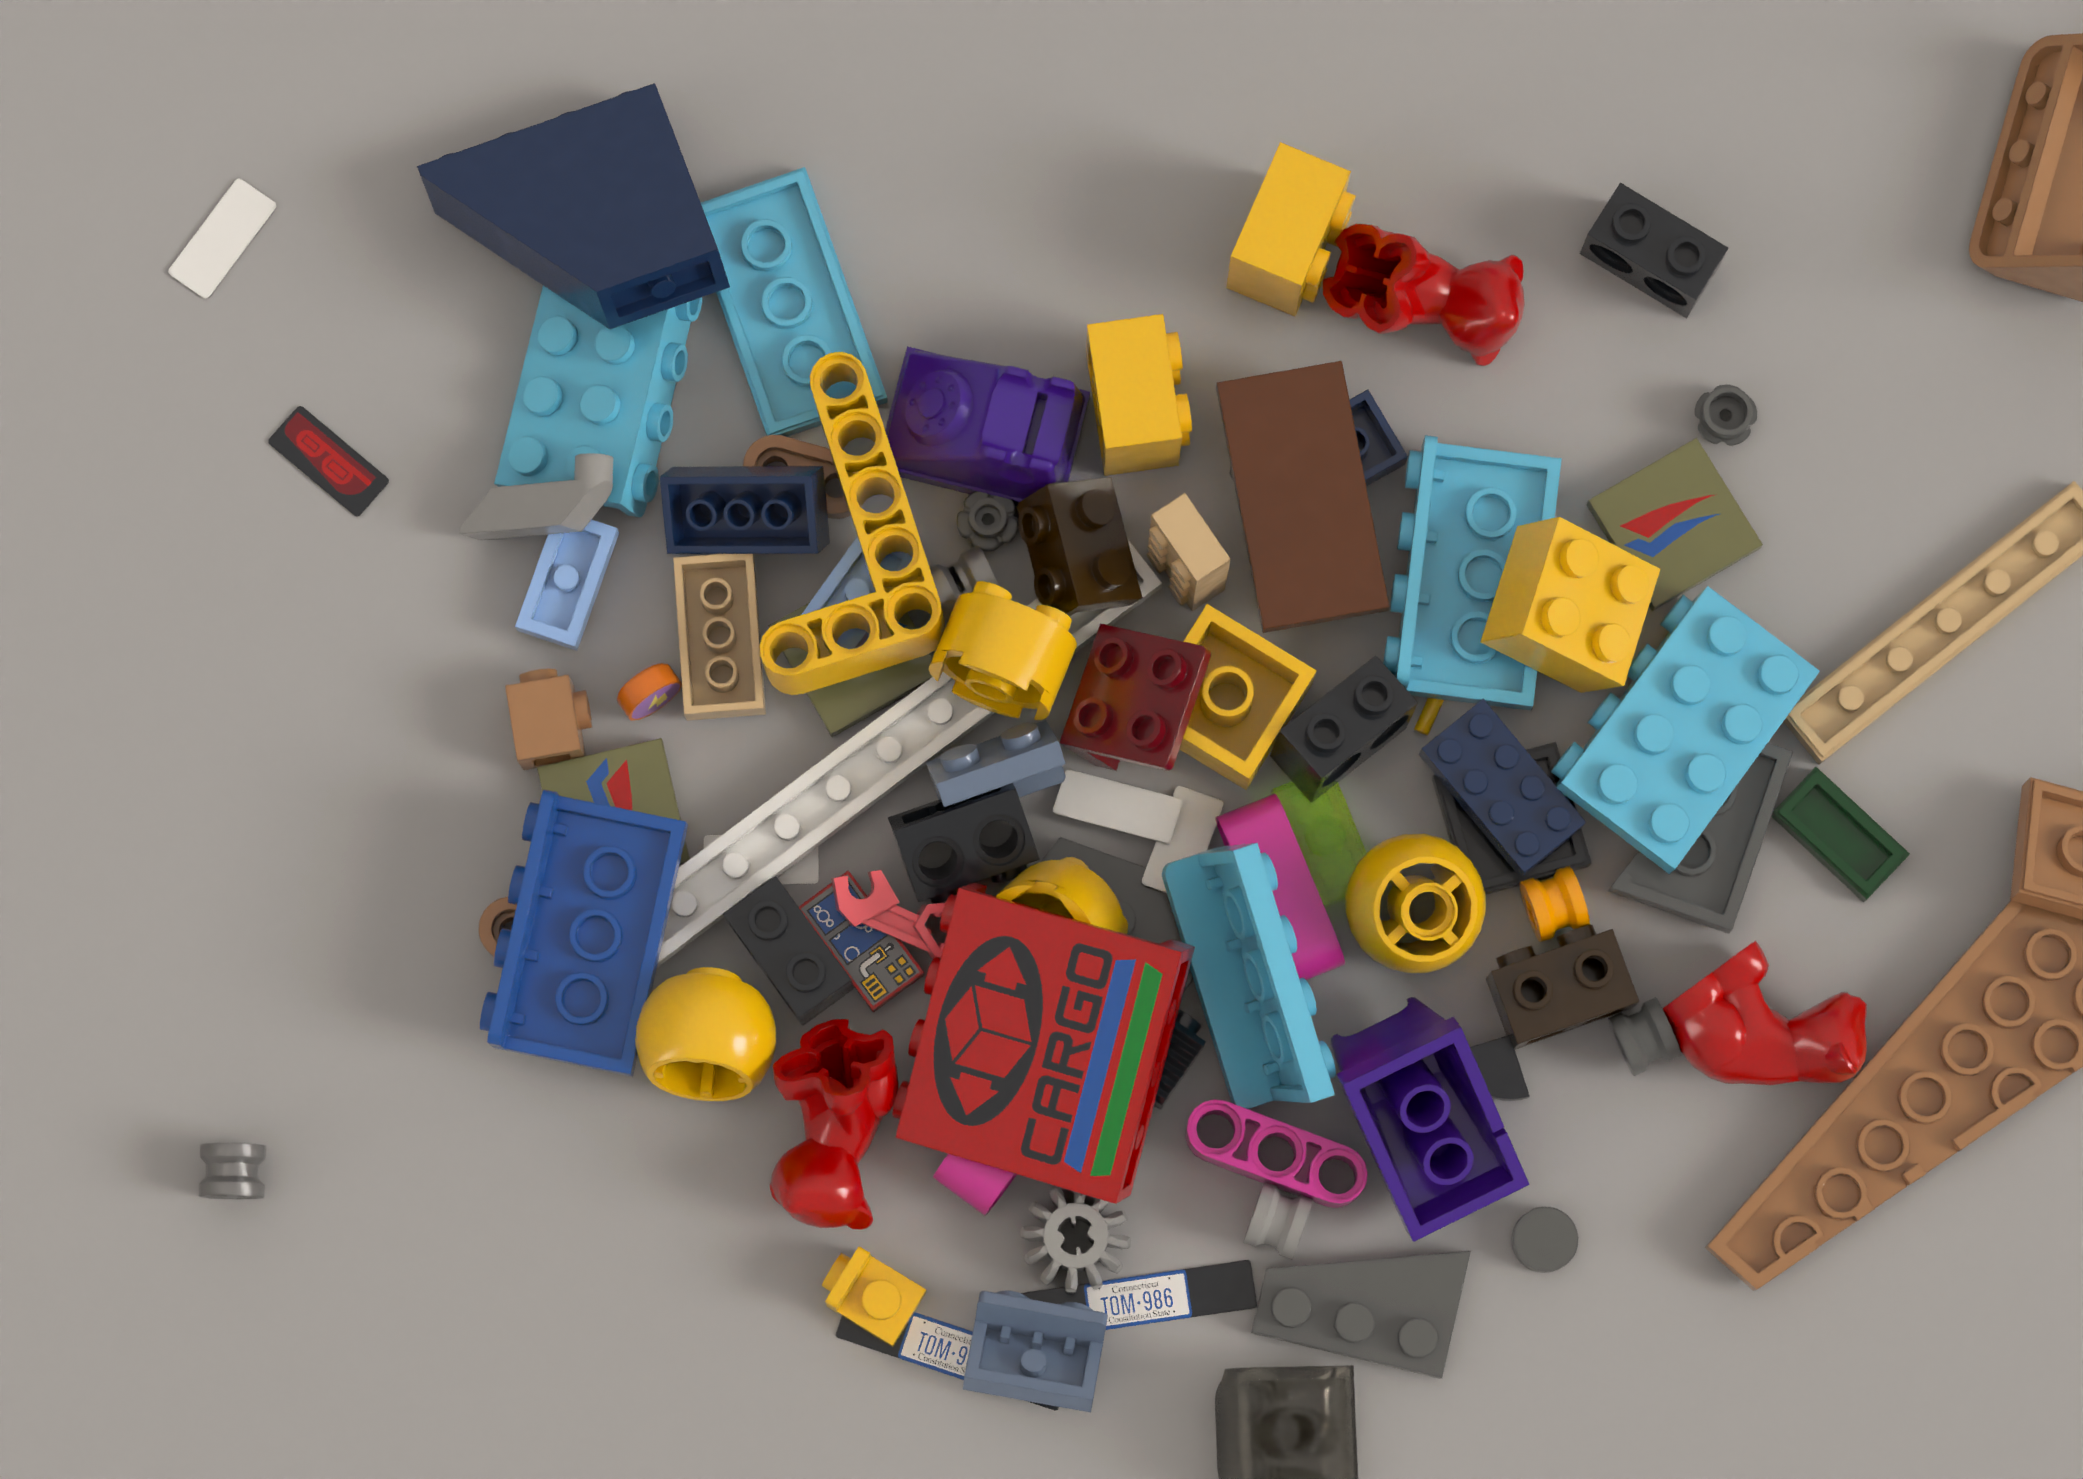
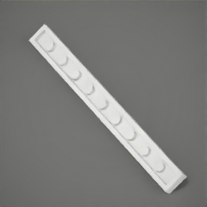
[657,540,1162,968]

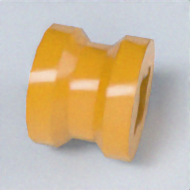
[1519,866,1590,942]

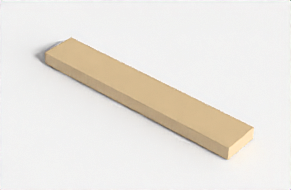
[1783,481,2083,765]

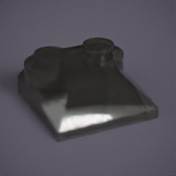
[1215,1365,1358,1479]

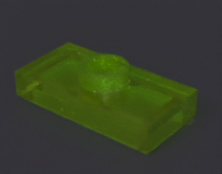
[1271,781,1367,907]

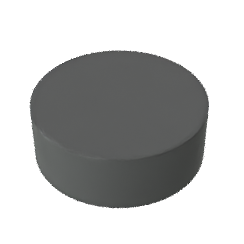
[1512,1207,1578,1273]

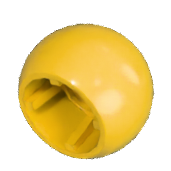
[1345,834,1486,973]
[635,967,776,1101]

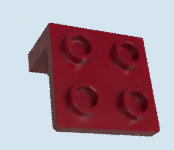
[1059,623,1211,771]

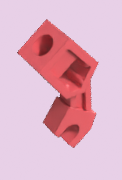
[831,870,946,958]

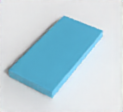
[701,167,888,437]

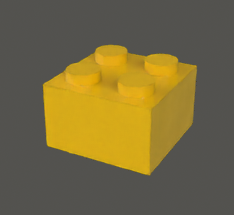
[1226,142,1356,316]
[1086,314,1192,476]
[1480,517,1660,693]
[1179,604,1317,790]

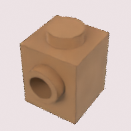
[505,669,592,770]

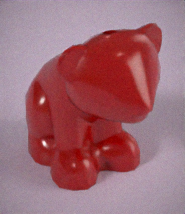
[1322,224,1525,366]
[1663,941,1867,1085]
[770,1019,899,1230]

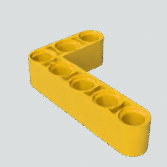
[759,352,945,695]

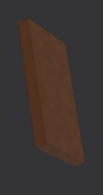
[1216,361,1390,633]

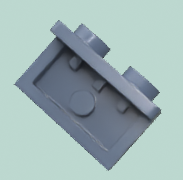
[926,720,1066,807]
[963,1290,1108,1413]

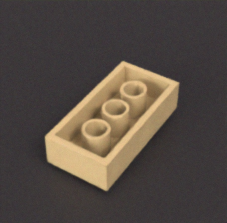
[1146,493,1231,611]
[673,554,766,721]

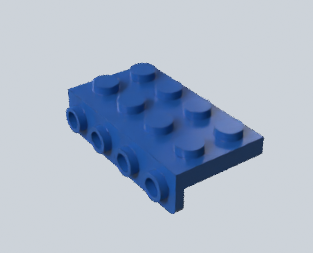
[480,790,688,1077]

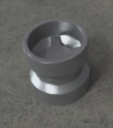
[930,546,999,627]

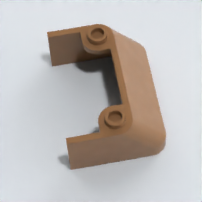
[1969,33,2083,302]

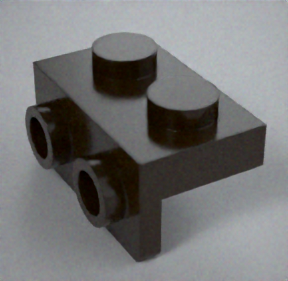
[1017,477,1143,617]

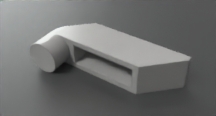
[459,453,613,540]

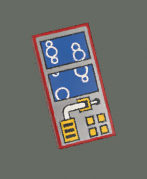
[799,870,925,1013]

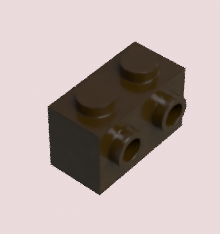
[1486,925,1640,1050]

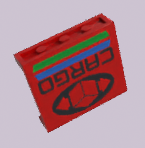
[892,883,1195,1204]

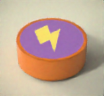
[617,663,682,721]

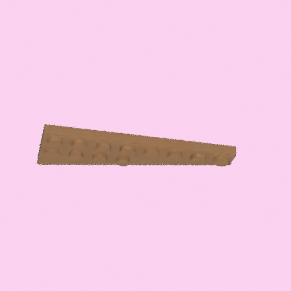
[1705,901,2083,1291]

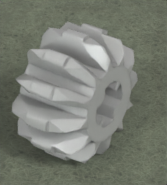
[1021,1186,1131,1294]

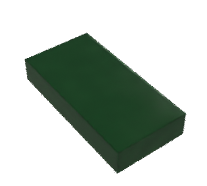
[1771,767,1910,902]

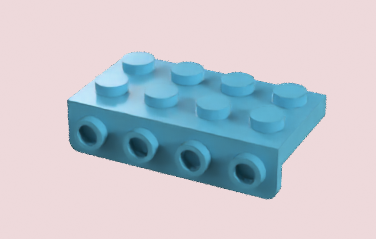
[494,285,702,517]
[1383,435,1562,711]
[1551,586,1820,874]
[1162,843,1336,1109]

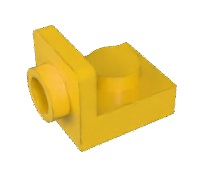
[822,1246,927,1347]

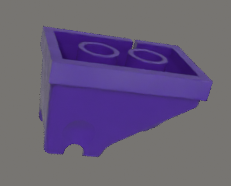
[885,346,1090,506]
[1331,997,1530,1242]

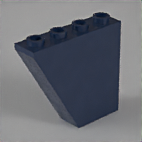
[417,83,730,329]

